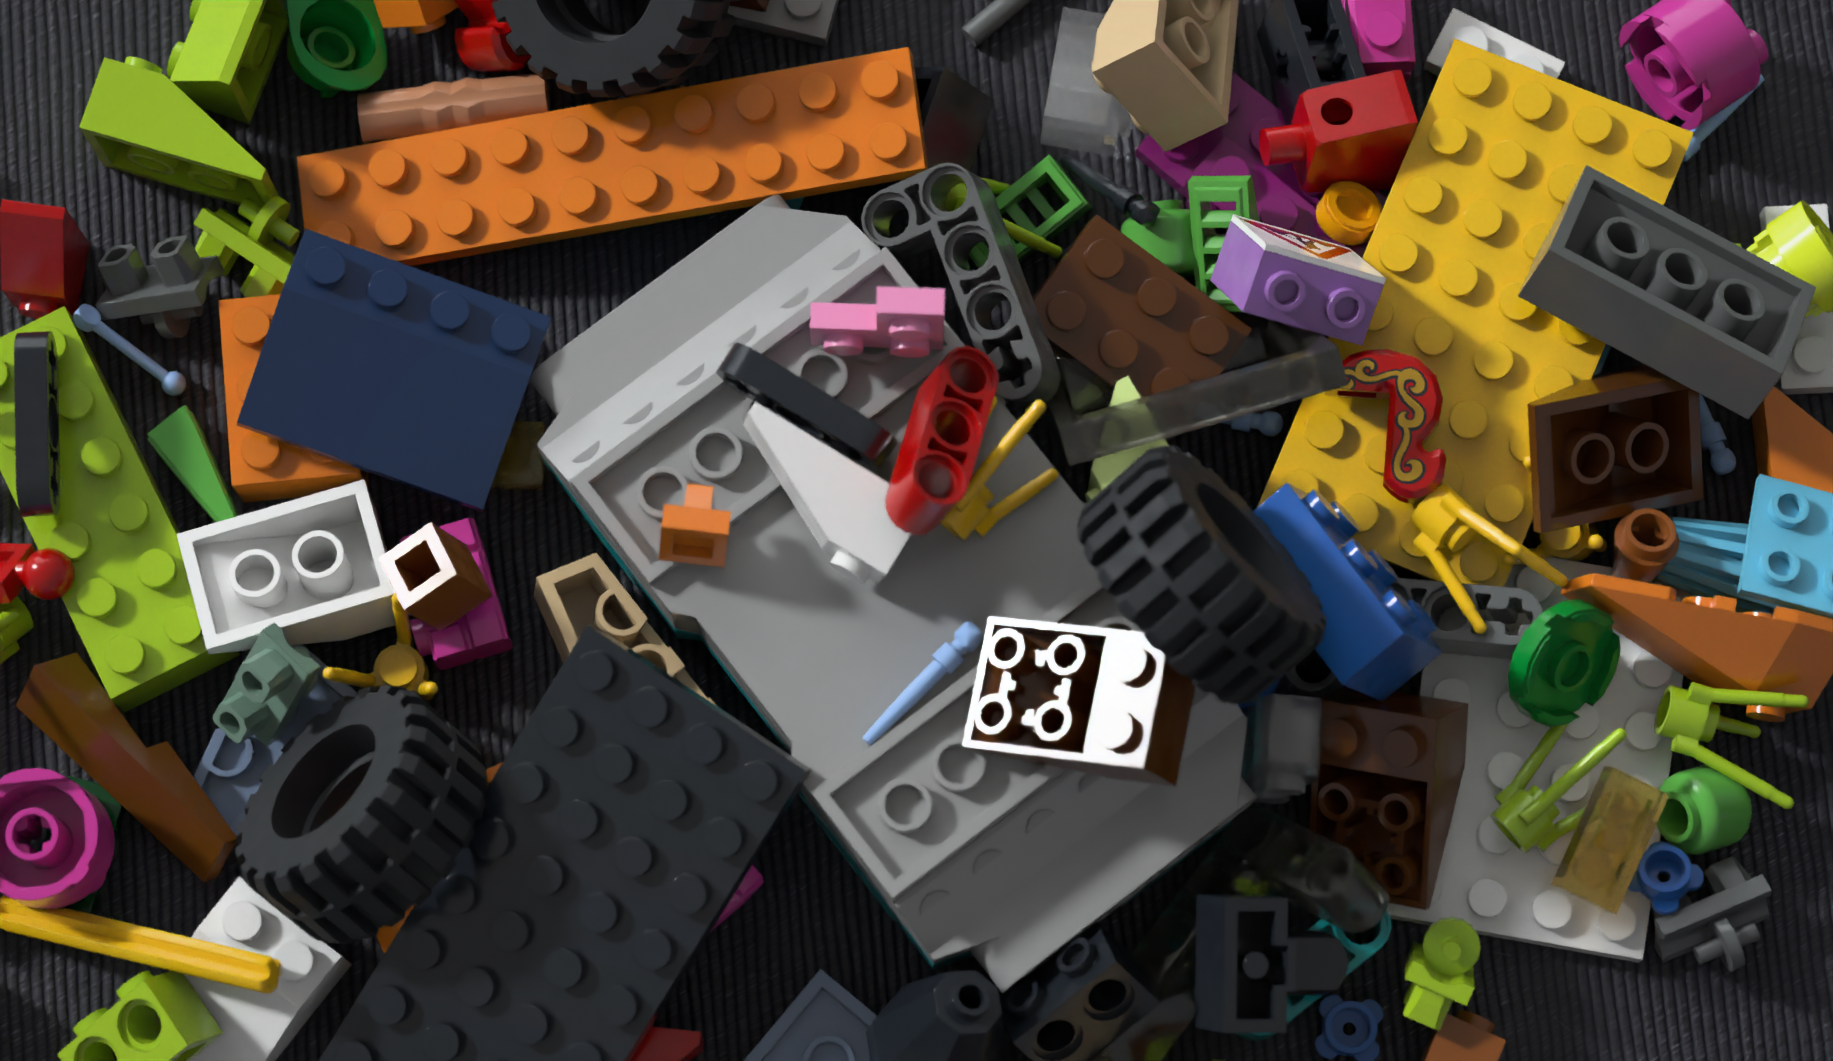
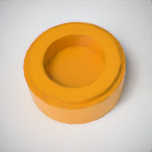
[1316,181,1383,245]

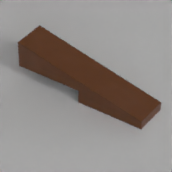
[16,652,237,882]

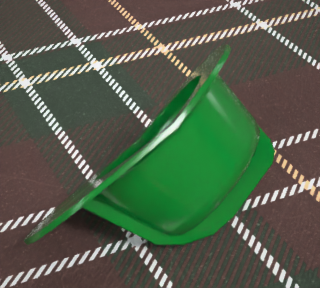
[285,0,387,98]

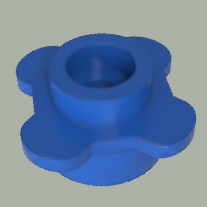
[1624,841,1703,915]
[1315,995,1383,1061]

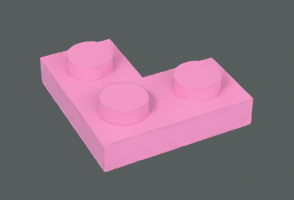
[810,287,945,358]

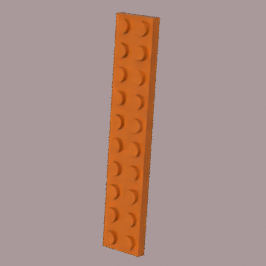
[297,47,928,266]

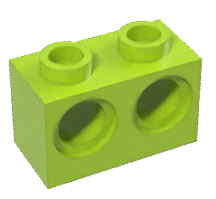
[57,970,223,1061]

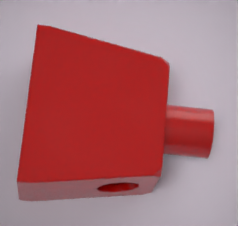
[1259,69,1418,193]

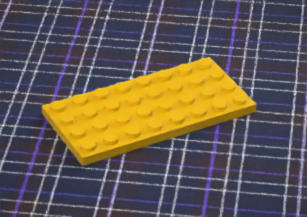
[1257,39,1694,587]

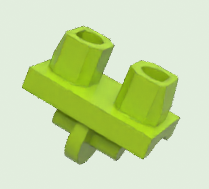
[193,195,300,297]
[1403,917,1481,1031]

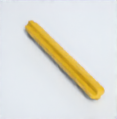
[0,896,282,994]

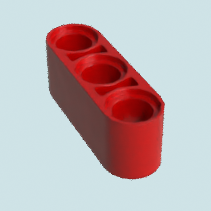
[885,346,998,535]

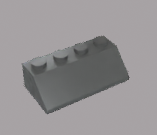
[1518,165,1816,419]

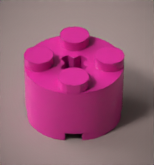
[1619,0,1769,130]
[0,768,115,909]

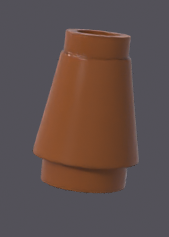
[1612,508,1679,583]

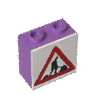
[1210,214,1386,345]

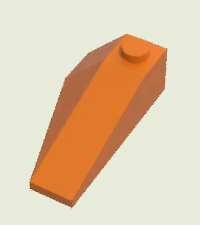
[1561,573,1833,722]

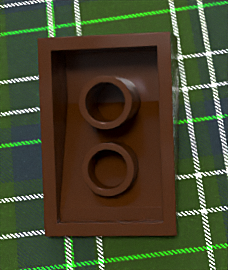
[1527,364,1704,533]

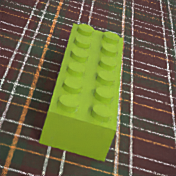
[0,306,240,712]

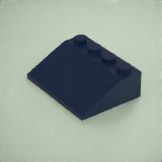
[237,229,551,512]

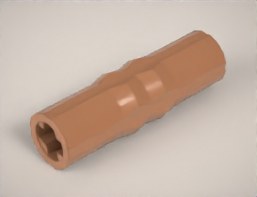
[357,73,551,145]

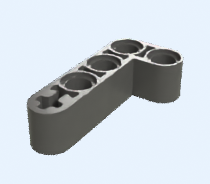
[861,163,1060,407]
[1286,578,1544,704]

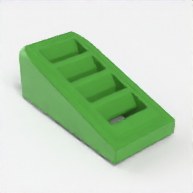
[969,155,1093,268]
[1188,176,1260,312]
[147,405,239,523]

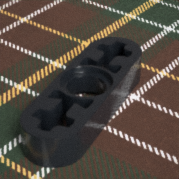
[14,331,60,517]
[716,343,898,472]

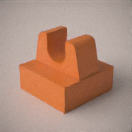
[658,483,731,568]

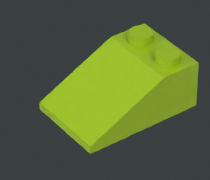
[79,56,280,207]

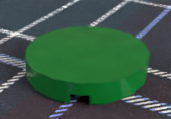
[1508,599,1621,727]

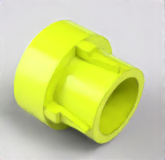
[1746,200,1833,319]

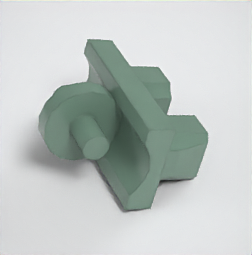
[212,622,320,747]

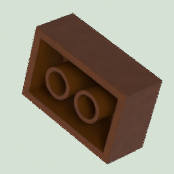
[1033,214,1252,437]

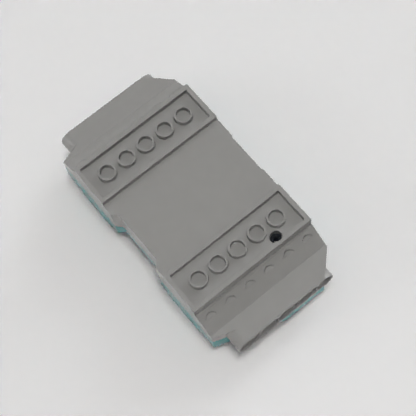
[529,194,1257,994]

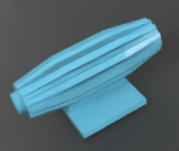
[1655,474,1833,619]

